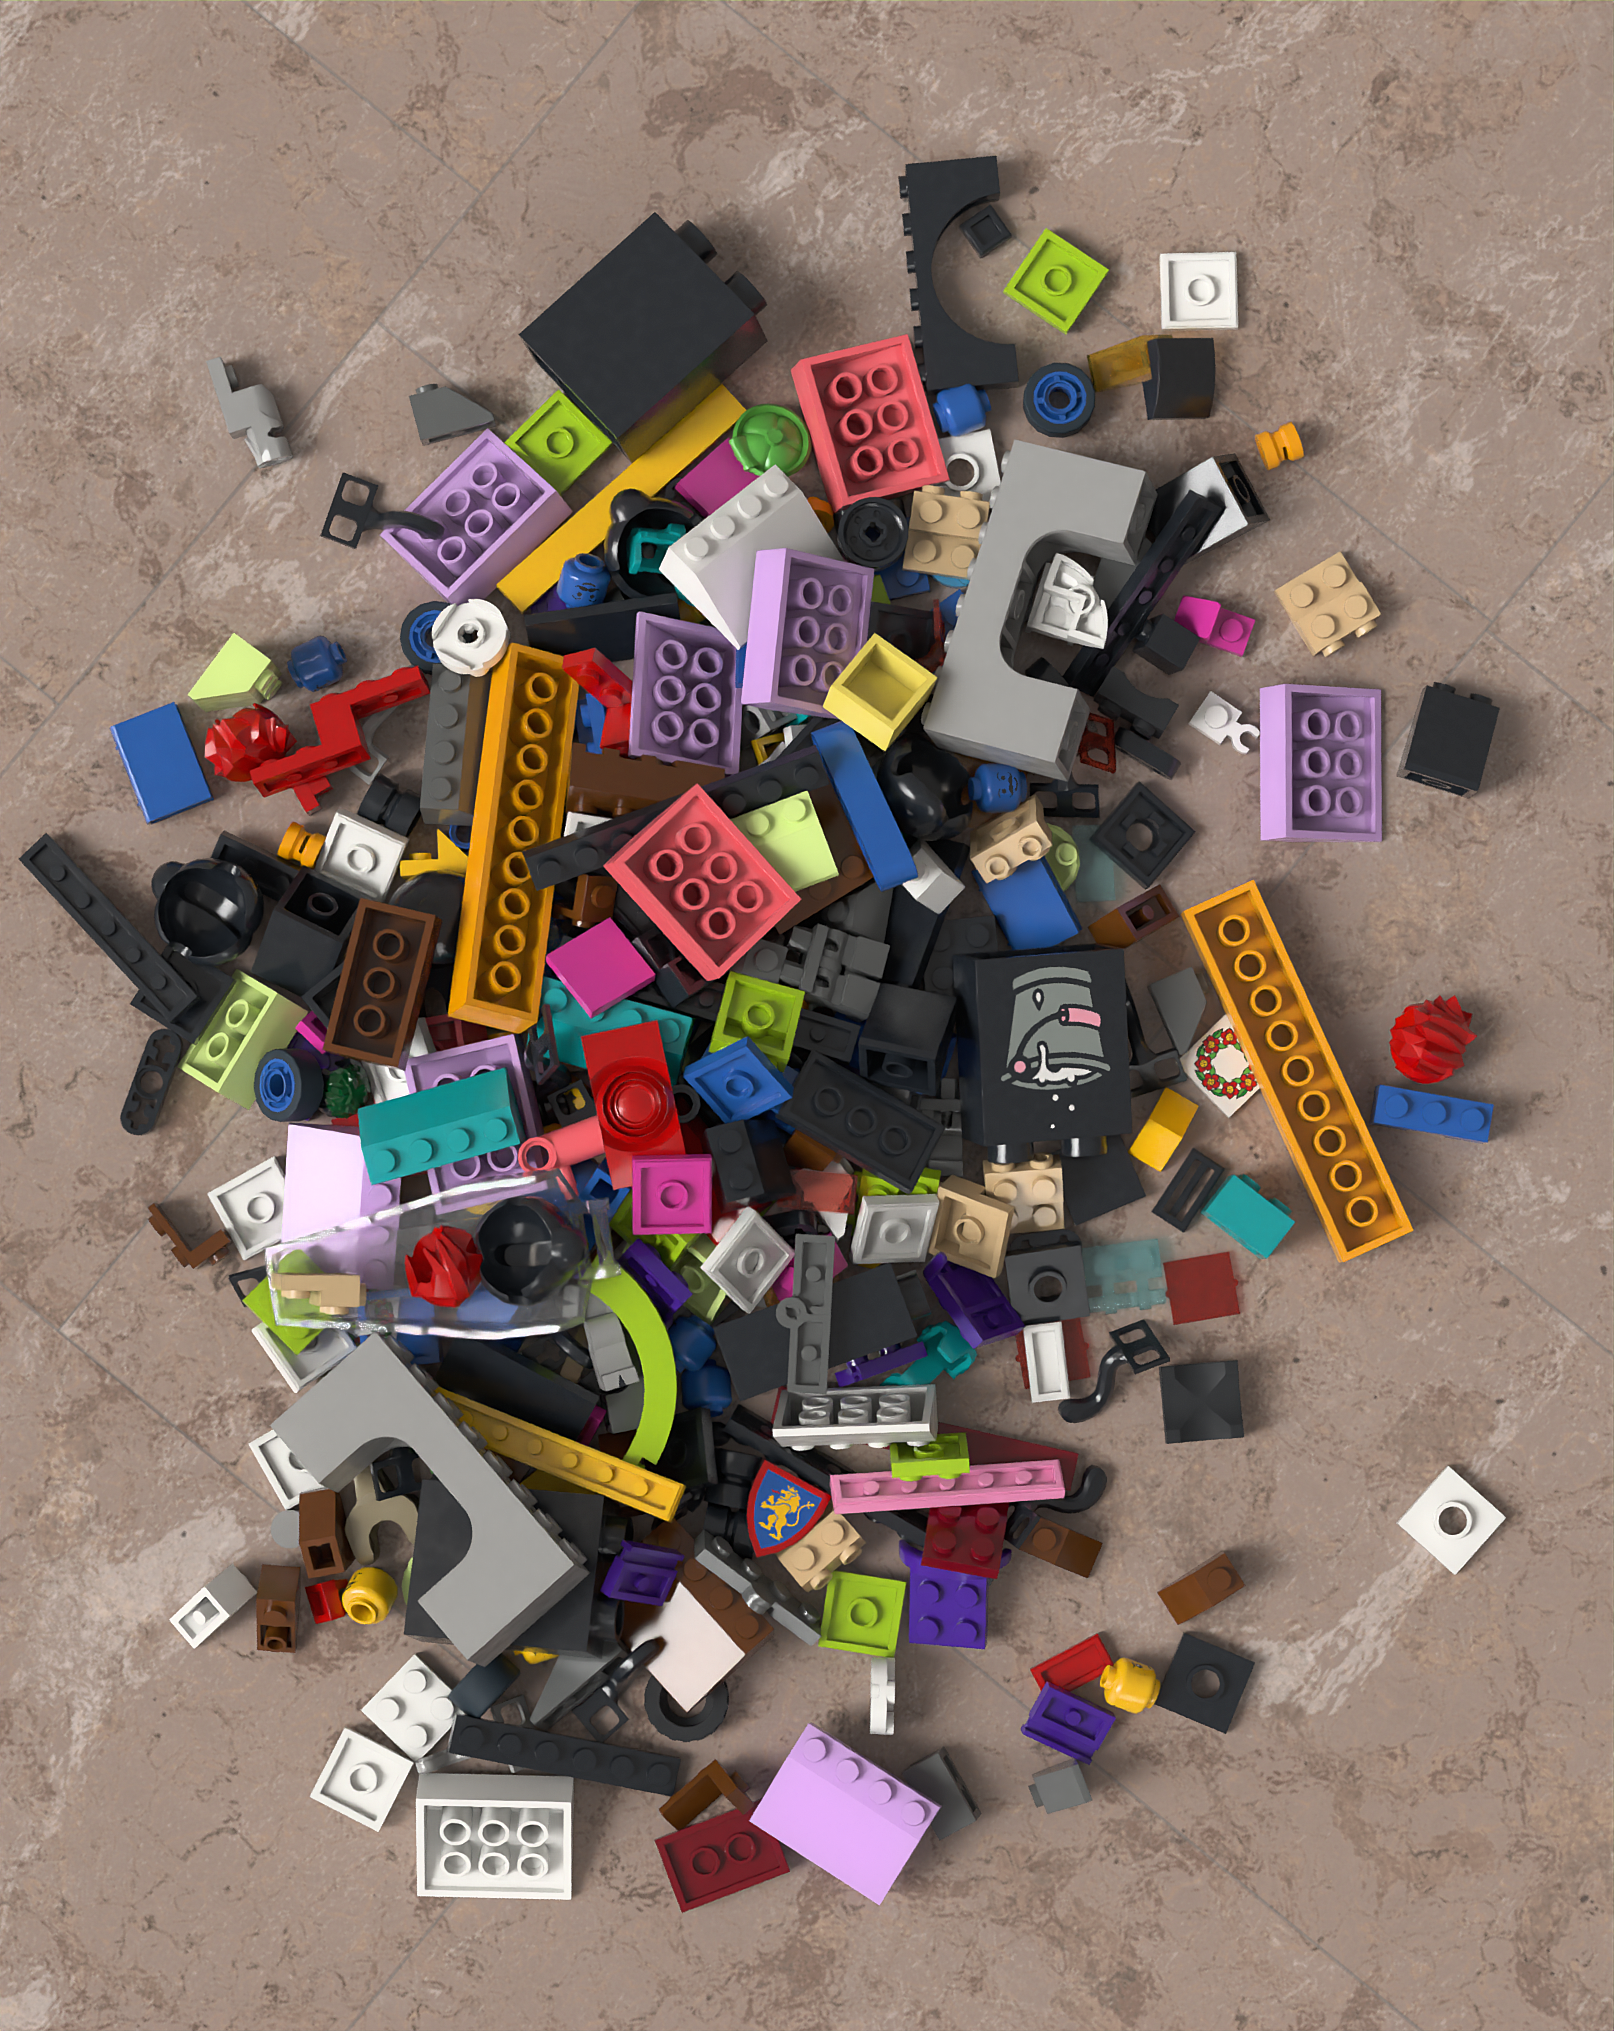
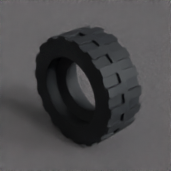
[644,1675,729,1742]

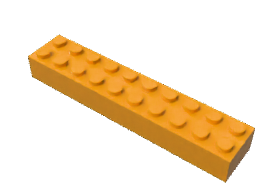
[448,642,579,1034]
[1180,880,1414,1263]

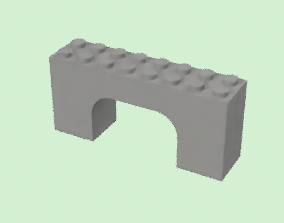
[921,439,1158,782]
[270,1332,590,1667]

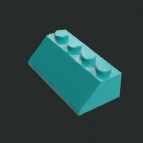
[526,976,696,1086]
[358,1067,527,1185]

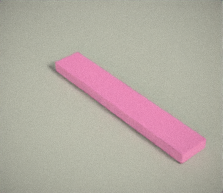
[830,1459,1065,1514]

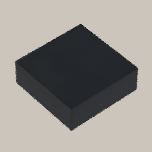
[959,204,1012,259]

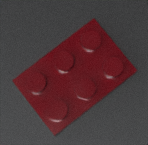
[921,1502,1009,1579]
[654,1798,790,1913]

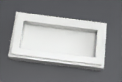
[1023,1322,1070,1403]

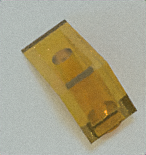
[1087,334,1173,392]

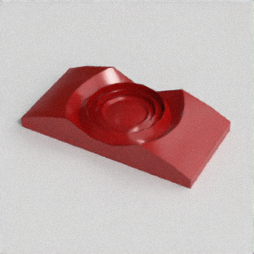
[581,1020,686,1190]

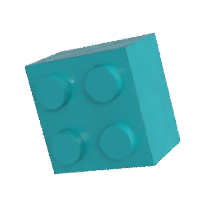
[1200,1174,1295,1259]

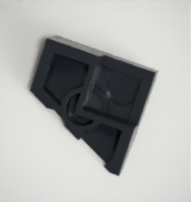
[631,926,714,1008]

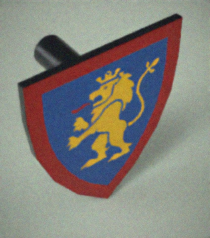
[746,1460,832,1557]

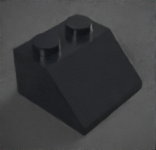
[700,1119,796,1214]

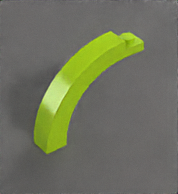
[579,1251,677,1469]

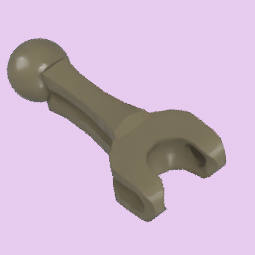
[315,1369,420,1566]

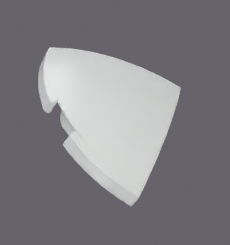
[1031,553,1108,649]

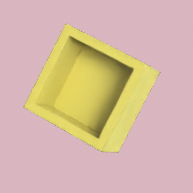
[823,633,938,751]

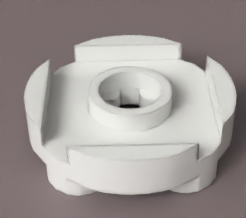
[432,599,510,677]
[870,1657,895,1735]

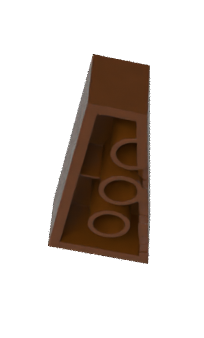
[566,742,725,819]

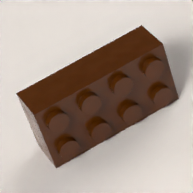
[322,898,443,1071]

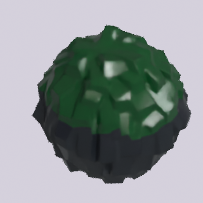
[318,1058,371,1119]

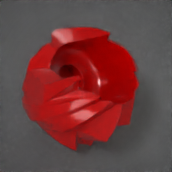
[205,703,297,782]
[1389,995,1477,1084]
[405,1225,484,1308]

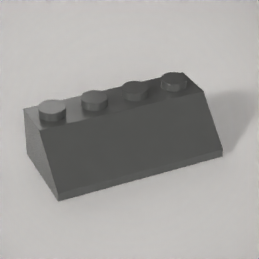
[420,664,492,826]

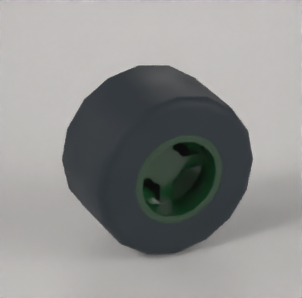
[448,1653,521,1719]

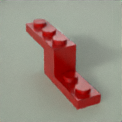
[562,648,634,760]
[250,665,430,798]

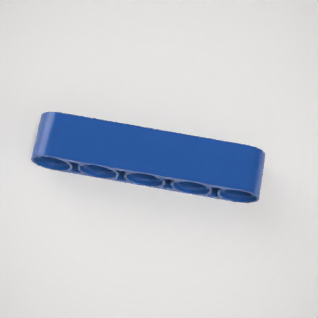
[811,721,918,892]

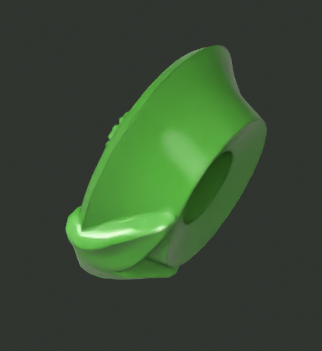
[729,404,811,477]

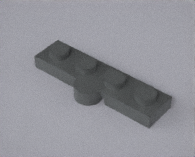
[776,1234,835,1394]
[694,1530,821,1646]

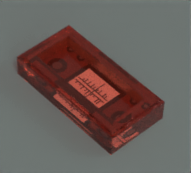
[777,1169,858,1215]

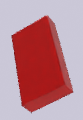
[1030,1633,1114,1692]

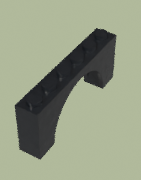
[898,156,1019,396]

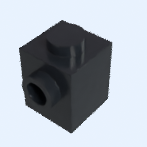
[1132,614,1200,675]

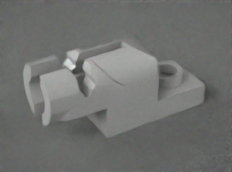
[206,357,293,468]

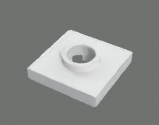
[935,429,1001,508]
[1397,1466,1506,1575]

